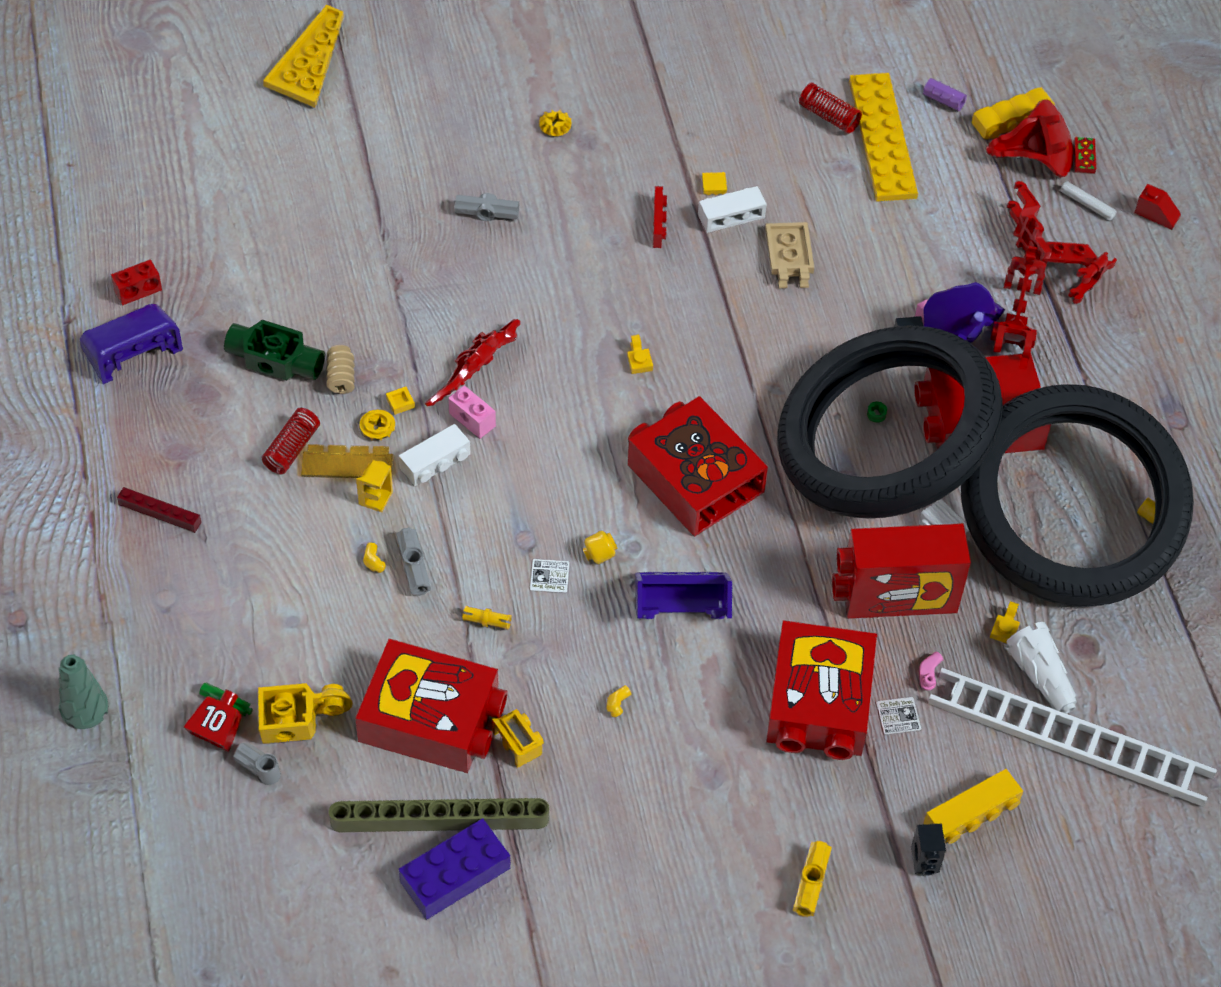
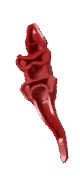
[425,319,521,406]

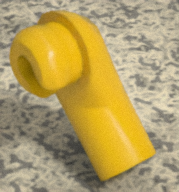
[363,542,386,573]
[606,685,631,718]

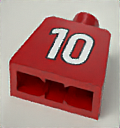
[184,690,242,752]

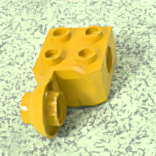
[258,683,353,744]

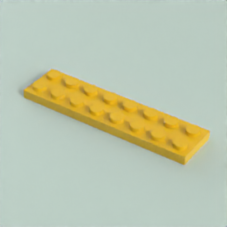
[849,73,918,202]

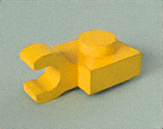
[627,334,653,374]
[990,601,1020,644]

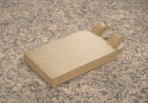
[765,222,814,288]

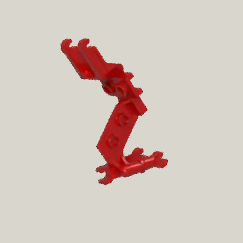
[1007,181,1117,304]
[991,246,1046,359]

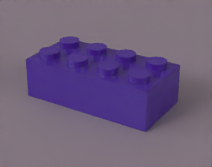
[398,818,511,920]

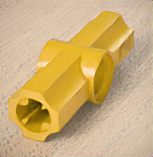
[793,841,832,917]

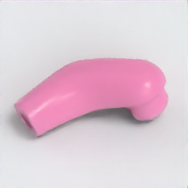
[919,651,943,691]

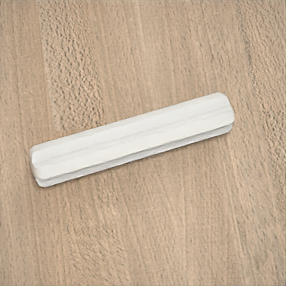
[1060,181,1116,221]

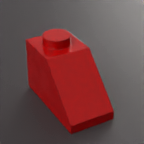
[1134,183,1181,230]

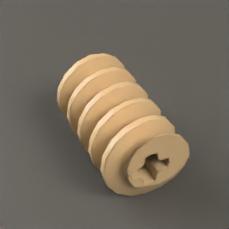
[327,345,355,394]

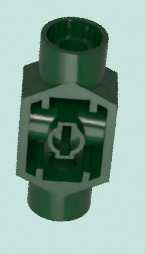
[224,320,325,381]

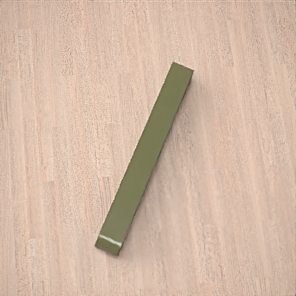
[328,798,550,832]

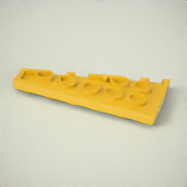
[263,5,344,108]

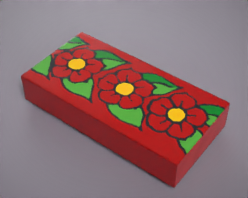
[1074,137,1096,174]

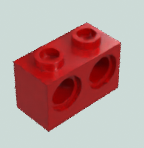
[111,259,162,306]

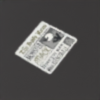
[530,559,569,593]
[876,697,921,734]

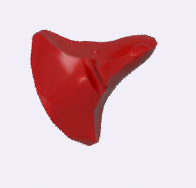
[986,99,1074,178]

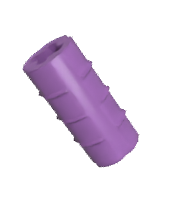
[923,78,967,111]

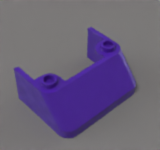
[635,572,732,619]

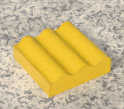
[702,172,727,195]

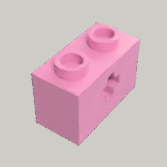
[448,385,496,439]

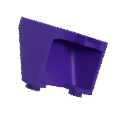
[80,304,183,384]

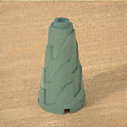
[58,654,109,729]

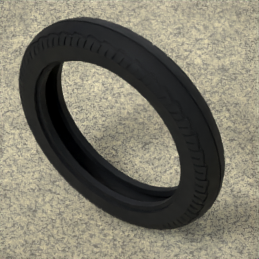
[777,326,1003,519]
[961,384,1194,607]

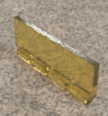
[301,444,393,478]

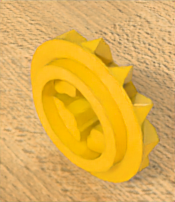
[539,109,572,136]
[360,409,395,441]

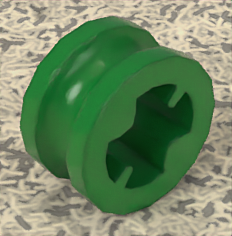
[867,401,887,423]

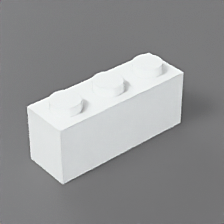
[698,186,767,233]
[399,424,470,486]

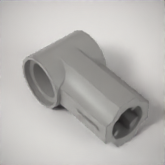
[233,742,281,785]

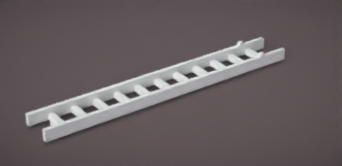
[928,668,1217,807]

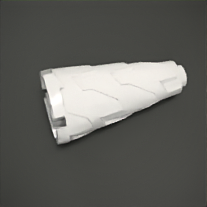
[1004,622,1077,714]

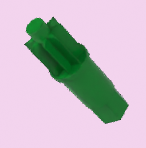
[199,683,253,717]

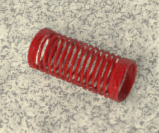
[799,82,862,134]
[261,407,320,475]

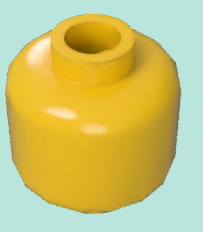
[582,530,618,564]

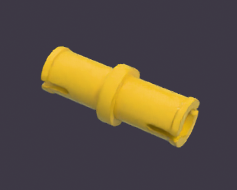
[462,606,512,630]

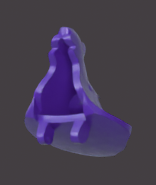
[924,282,1005,343]

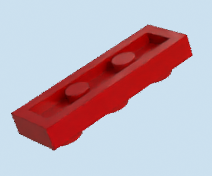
[653,186,667,248]

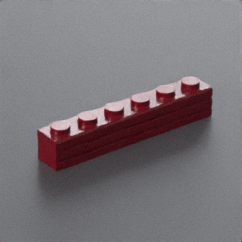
[117,487,202,533]

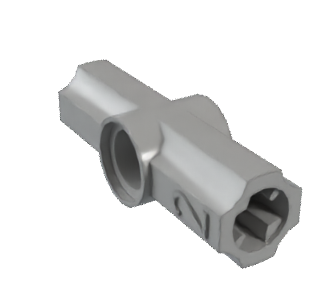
[455,193,519,221]
[396,527,431,596]

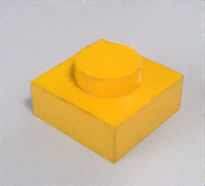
[386,386,415,415]

